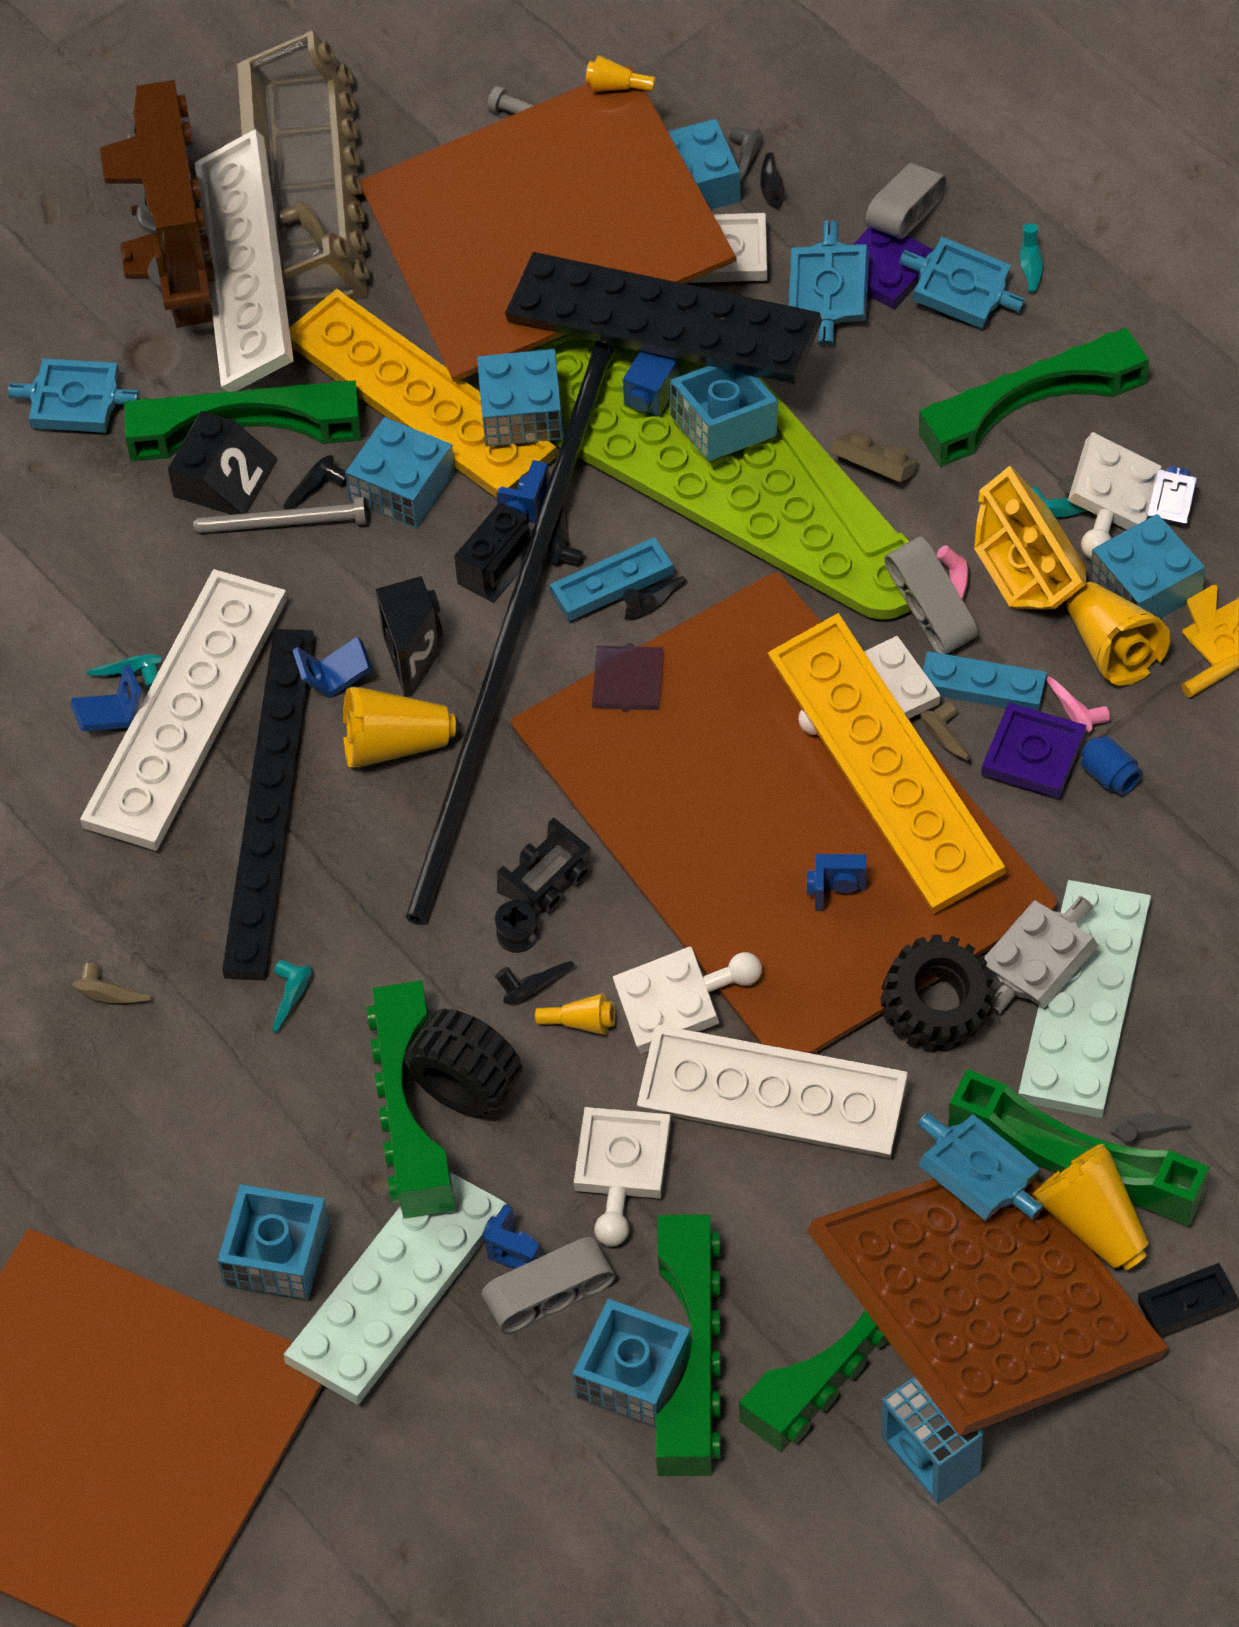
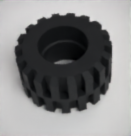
[880,935,995,1052]
[404,1008,523,1118]

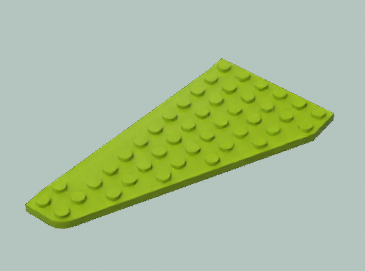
[526,283,911,620]

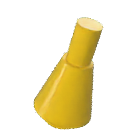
[585,55,656,92]
[535,993,615,1035]

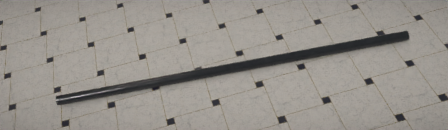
[405,341,614,925]

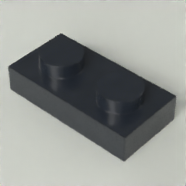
[1138,1263,1239,1337]

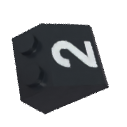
[167,411,277,515]
[375,576,444,697]

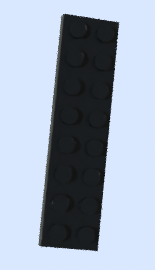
[505,252,822,385]

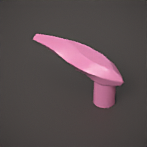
[936,545,969,600]
[1046,676,1110,732]

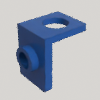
[293,637,372,698]
[70,665,142,731]

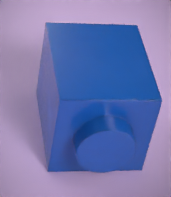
[623,351,679,416]

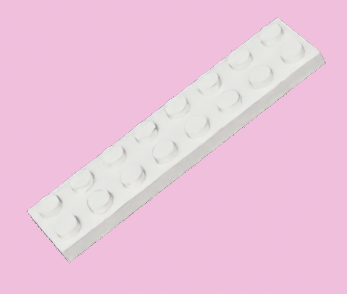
[195,129,293,392]
[80,569,288,851]

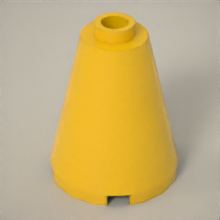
[1067,582,1170,686]
[343,686,456,768]
[1033,1144,1149,1270]

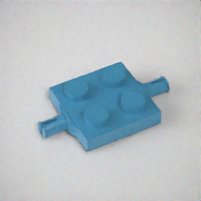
[789,220,869,347]
[899,236,1025,329]
[8,359,140,433]
[917,1111,1044,1221]

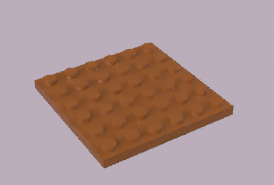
[807,1178,1169,1437]

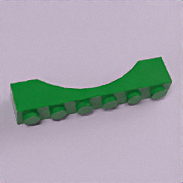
[919,327,1149,468]
[124,380,362,462]
[366,980,455,1219]
[948,1069,1210,1227]
[656,1214,721,1476]
[739,1310,888,1453]

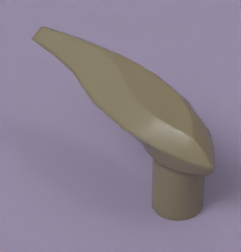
[278,201,326,248]
[921,701,970,760]
[72,963,152,1004]

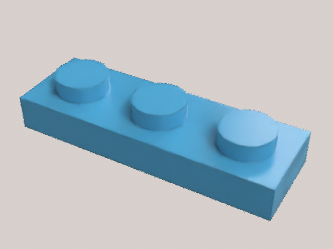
[549,537,674,622]
[923,651,1047,711]

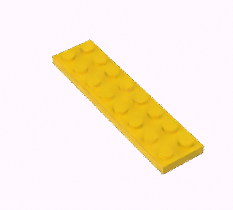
[289,289,557,498]
[768,613,1006,914]

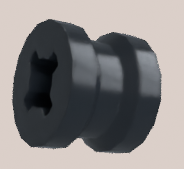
[494,900,538,953]

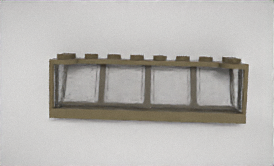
[237,30,370,306]

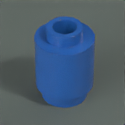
[1081,736,1142,796]

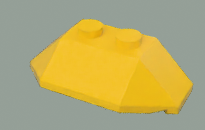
[974,466,1086,609]

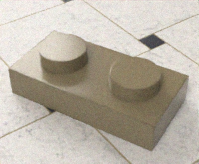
[831,431,919,482]

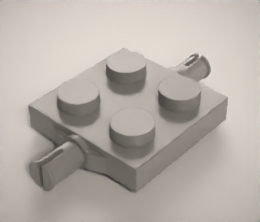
[984,896,1099,1015]

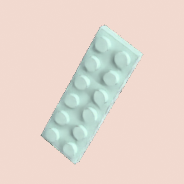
[1018,880,1151,1119]
[284,1172,506,1405]

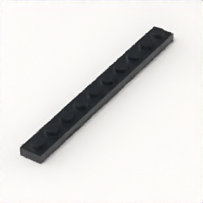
[222,629,315,981]

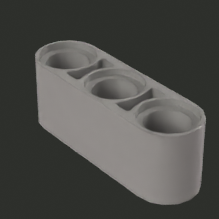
[865,162,947,239]
[884,536,979,654]
[481,1237,615,1334]

